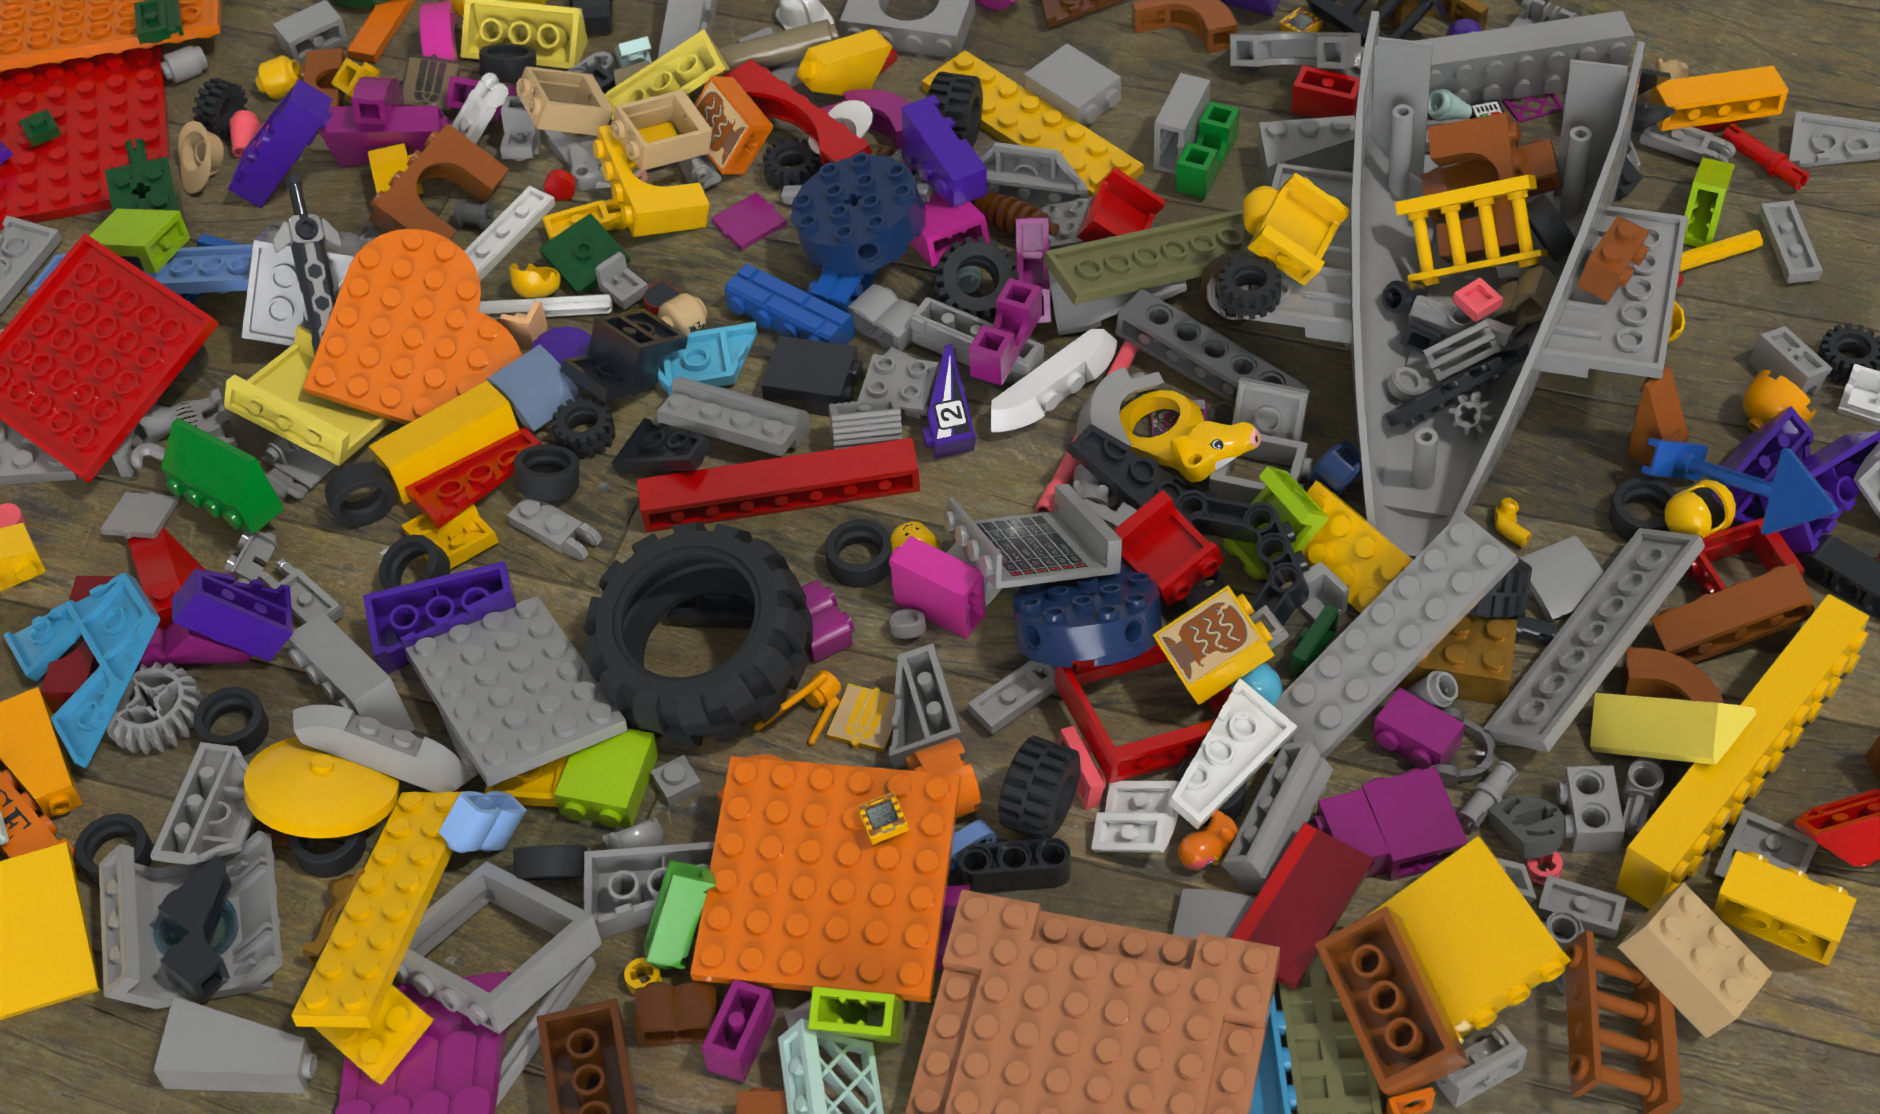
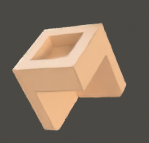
[499,301,548,350]

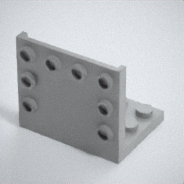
[241,221,376,346]

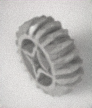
[106,661,203,756]

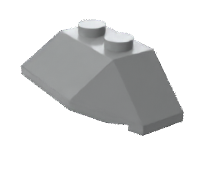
[978,142,1087,208]
[150,742,255,865]

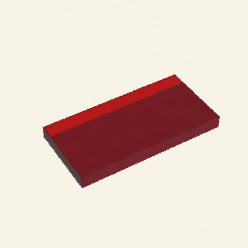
[1230,822,1374,991]

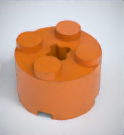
[904,738,981,819]

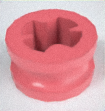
[1525,851,1563,887]

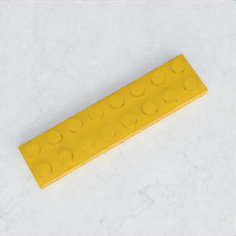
[922,50,1144,198]
[291,791,462,1028]

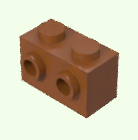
[1577,215,1650,303]

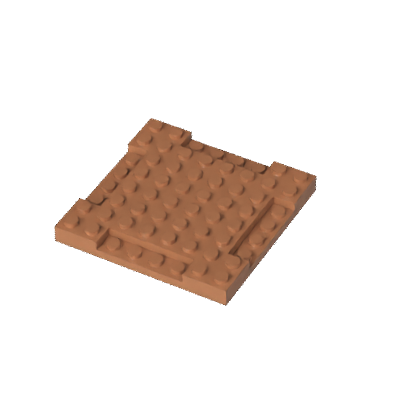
[905,890,1280,1114]

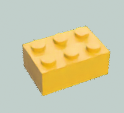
[1713,851,1857,966]

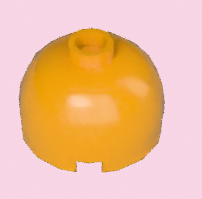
[1742,370,1816,432]

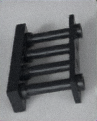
[1305,0,1446,47]

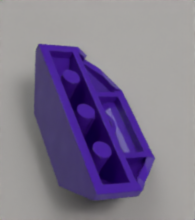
[1709,406,1814,524]

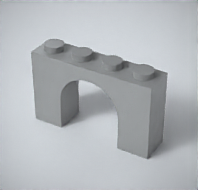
[840,0,976,58]

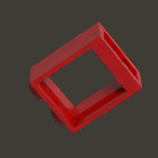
[1686,517,1805,595]

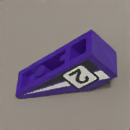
[922,344,976,458]

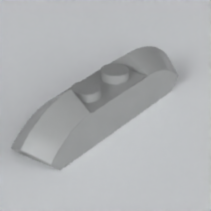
[293,704,473,793]

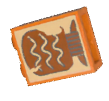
[694,76,774,175]

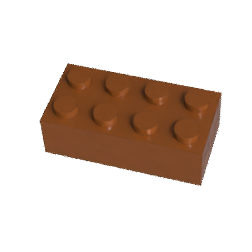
[1315,906,1470,1097]

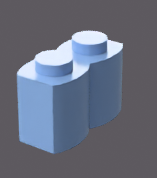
[439,791,527,853]

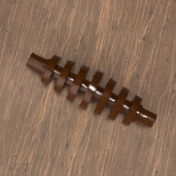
[970,192,1060,236]

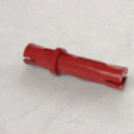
[1721,124,1810,190]

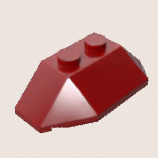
[1794,788,1880,867]

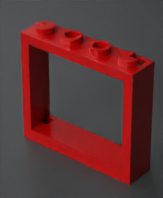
[1054,643,1232,784]

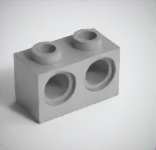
[1556,766,1625,853]

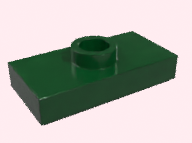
[1290,604,1339,679]

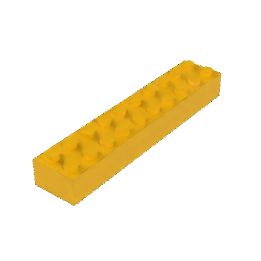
[1616,594,1870,909]

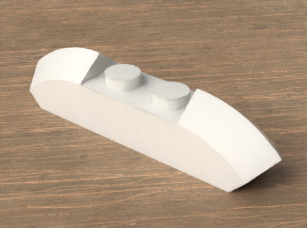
[991,329,1117,433]

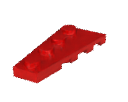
[404,427,541,530]

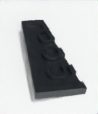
[1066,424,1216,517]

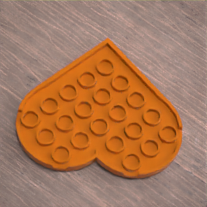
[303,229,522,425]

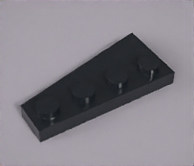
[1385,343,1530,427]

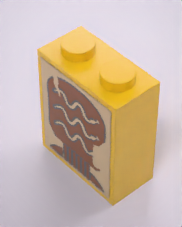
[1153,585,1275,705]

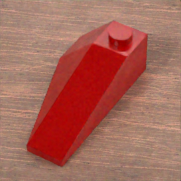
[127,527,207,630]

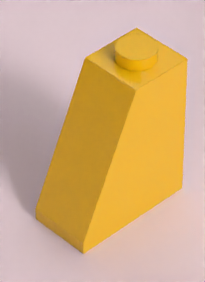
[796,29,893,96]

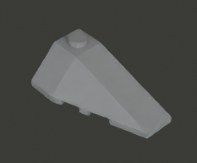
[1049,271,1187,335]

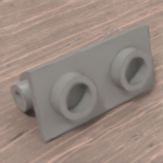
[678,133,722,190]
[221,531,277,584]

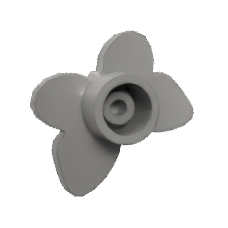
[265,468,308,504]

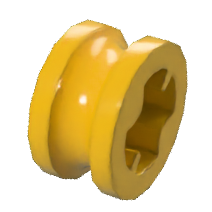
[624,957,662,996]

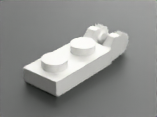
[452,73,509,144]

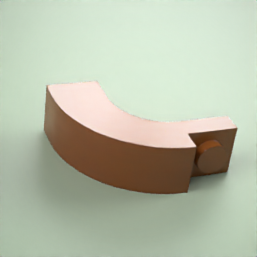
[1132,0,1238,53]
[1620,647,1725,764]

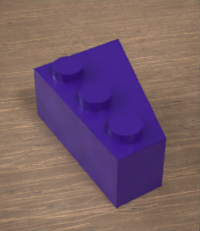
[901,95,987,207]
[172,569,293,662]

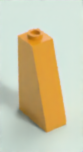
[0,687,83,819]

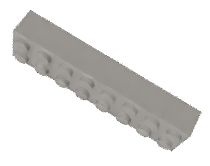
[1417,10,1634,104]

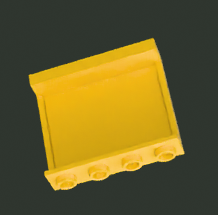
[1365,835,1571,1044]

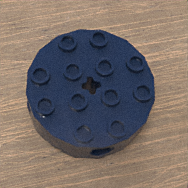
[791,153,926,274]
[1012,564,1162,667]

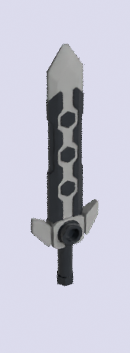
[273,174,341,356]

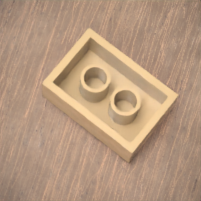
[1618,882,1772,1039]

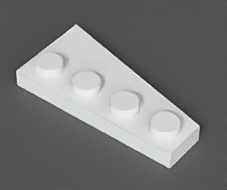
[1168,678,1298,830]

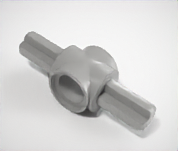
[1621,757,1665,837]

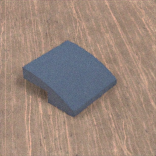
[487,344,584,432]

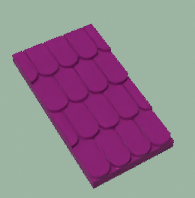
[335,971,512,1114]

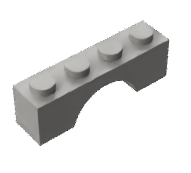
[1230,31,1361,69]

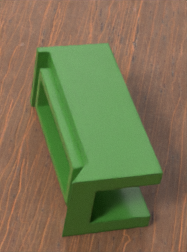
[643,860,717,970]

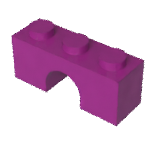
[968,278,1042,386]

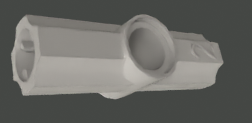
[1409,295,1517,351]

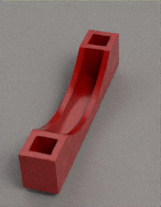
[723,59,872,166]

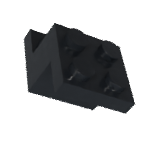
[560,308,688,402]

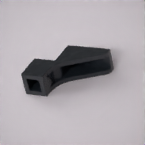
[158,855,232,1005]

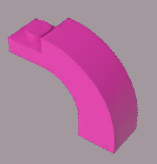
[420,0,460,79]

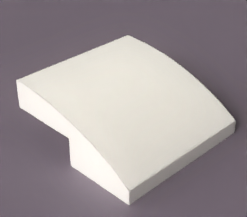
[1091,781,1180,853]

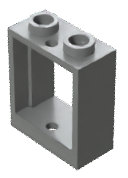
[1209,434,1312,504]

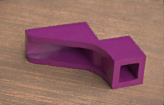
[134,622,252,673]

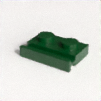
[134,0,184,44]

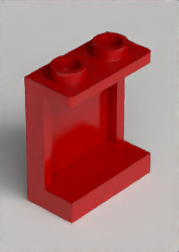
[1076,167,1166,242]
[1113,490,1224,607]

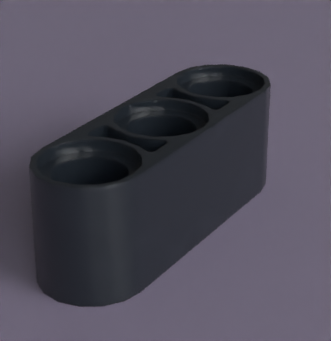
[1799,534,1880,620]
[958,838,1071,894]

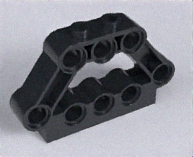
[1174,490,1310,663]

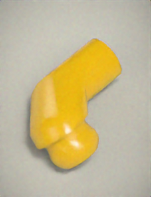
[1494,498,1532,548]

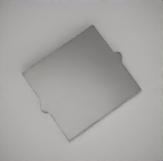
[100,492,179,539]

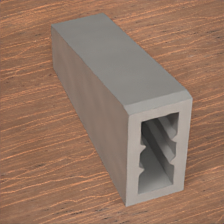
[154,998,317,1094]

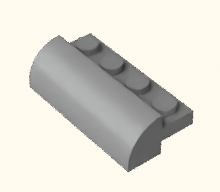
[657,377,810,457]

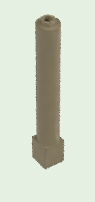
[613,19,840,86]

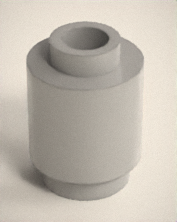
[160,45,208,84]

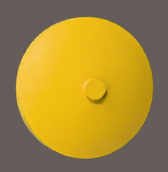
[244,736,399,838]

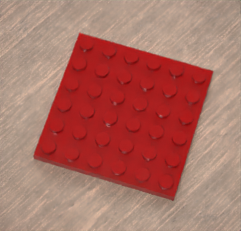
[0,233,219,483]

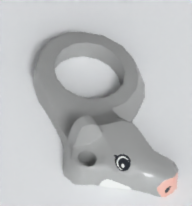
[545,102,648,191]

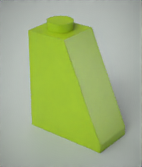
[1684,157,1735,247]
[808,987,906,1044]

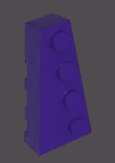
[228,79,333,208]
[1759,431,1880,553]
[363,561,517,675]

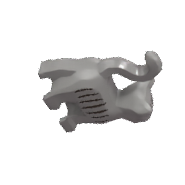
[129,388,238,469]

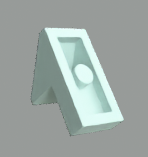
[614,36,652,68]

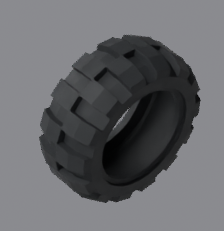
[583,522,813,746]

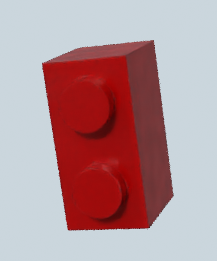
[1291,65,1360,118]

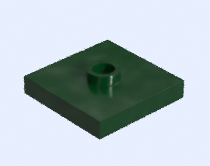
[539,213,630,296]

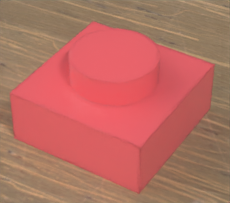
[1452,278,1503,323]

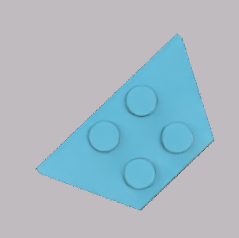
[656,322,757,395]

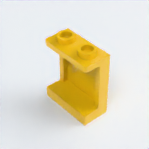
[1247,173,1351,286]

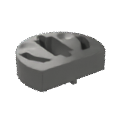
[1488,796,1565,859]

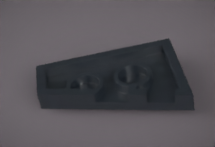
[611,418,712,473]

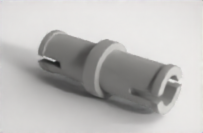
[1457,761,1518,832]

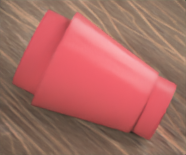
[229,110,260,158]

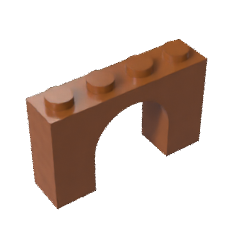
[1428,112,1531,263]
[369,123,509,241]

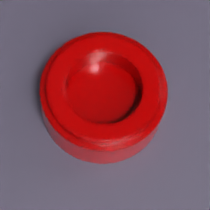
[544,169,577,201]

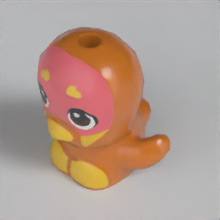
[1177,810,1239,870]

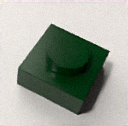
[19,109,61,147]

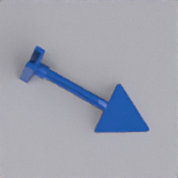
[1641,438,1838,535]

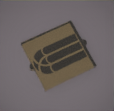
[402,54,460,111]

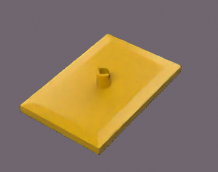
[0,842,101,1021]

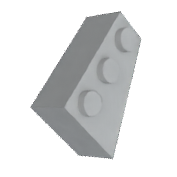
[1257,115,1356,187]
[889,643,970,770]

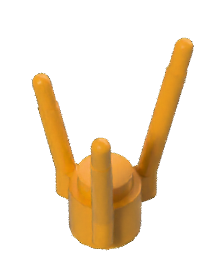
[753,670,841,746]

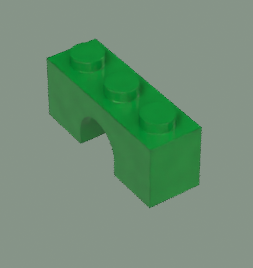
[1176,101,1240,199]

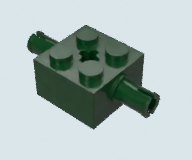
[105,138,187,228]

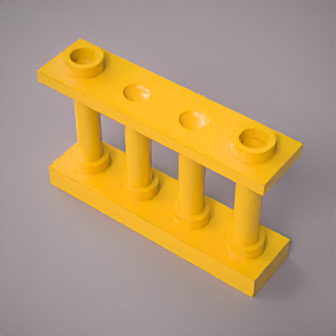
[1395,175,1548,286]

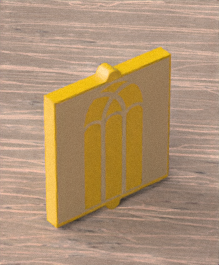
[826,683,896,753]

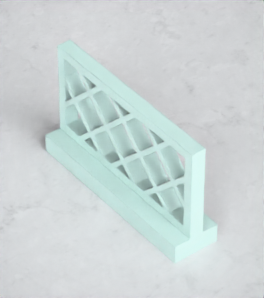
[778,1019,884,1114]

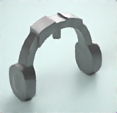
[1429,707,1496,788]

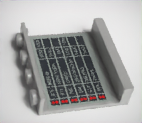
[943,484,1122,589]

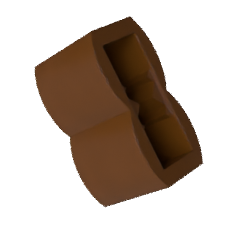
[635,979,718,1047]

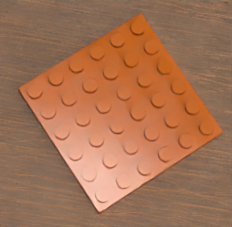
[690,756,961,1003]

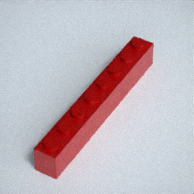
[637,438,920,533]

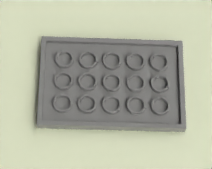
[405,596,627,787]

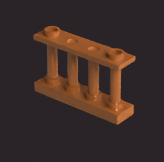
[1563,930,1682,1114]

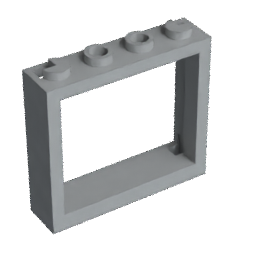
[396,861,602,1034]

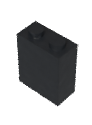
[761,336,863,417]

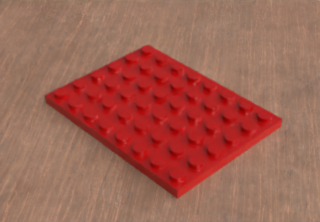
[0,44,171,230]

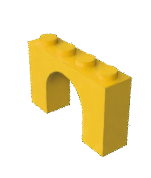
[593,121,710,237]

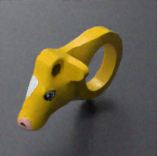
[1119,390,1262,482]

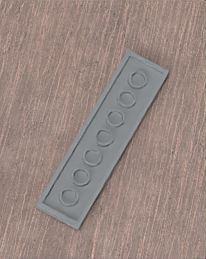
[1275,511,1519,759]
[1483,528,1705,752]

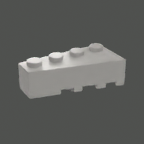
[658,0,719,58]
[288,612,415,732]
[584,841,715,939]

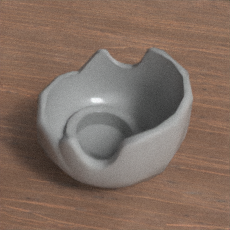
[602,818,664,850]

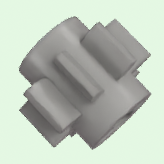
[1449,391,1496,436]

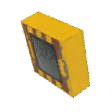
[1279,7,1323,32]
[857,791,909,845]

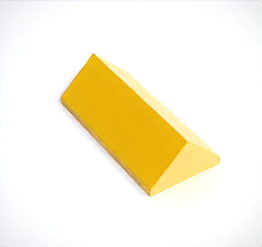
[368,381,519,505]

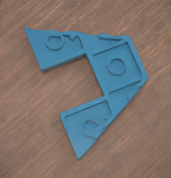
[3,572,161,768]

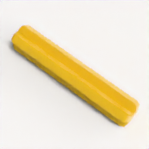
[1679,230,1763,272]

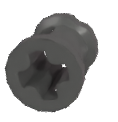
[453,199,494,230]

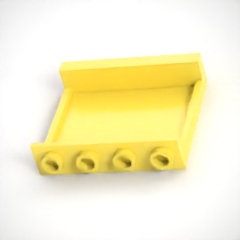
[224,325,392,466]

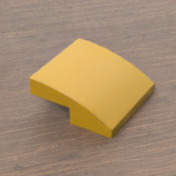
[401,504,499,569]

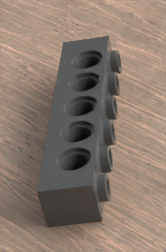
[1115,288,1310,406]

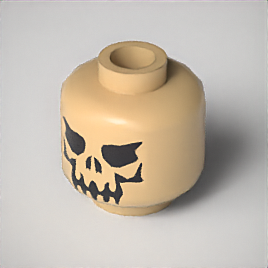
[658,293,708,335]

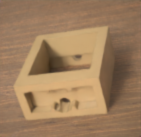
[516,66,614,136]
[611,89,712,171]

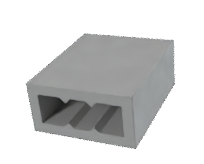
[1024,43,1121,126]
[1154,73,1210,174]

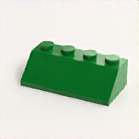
[161,418,284,535]

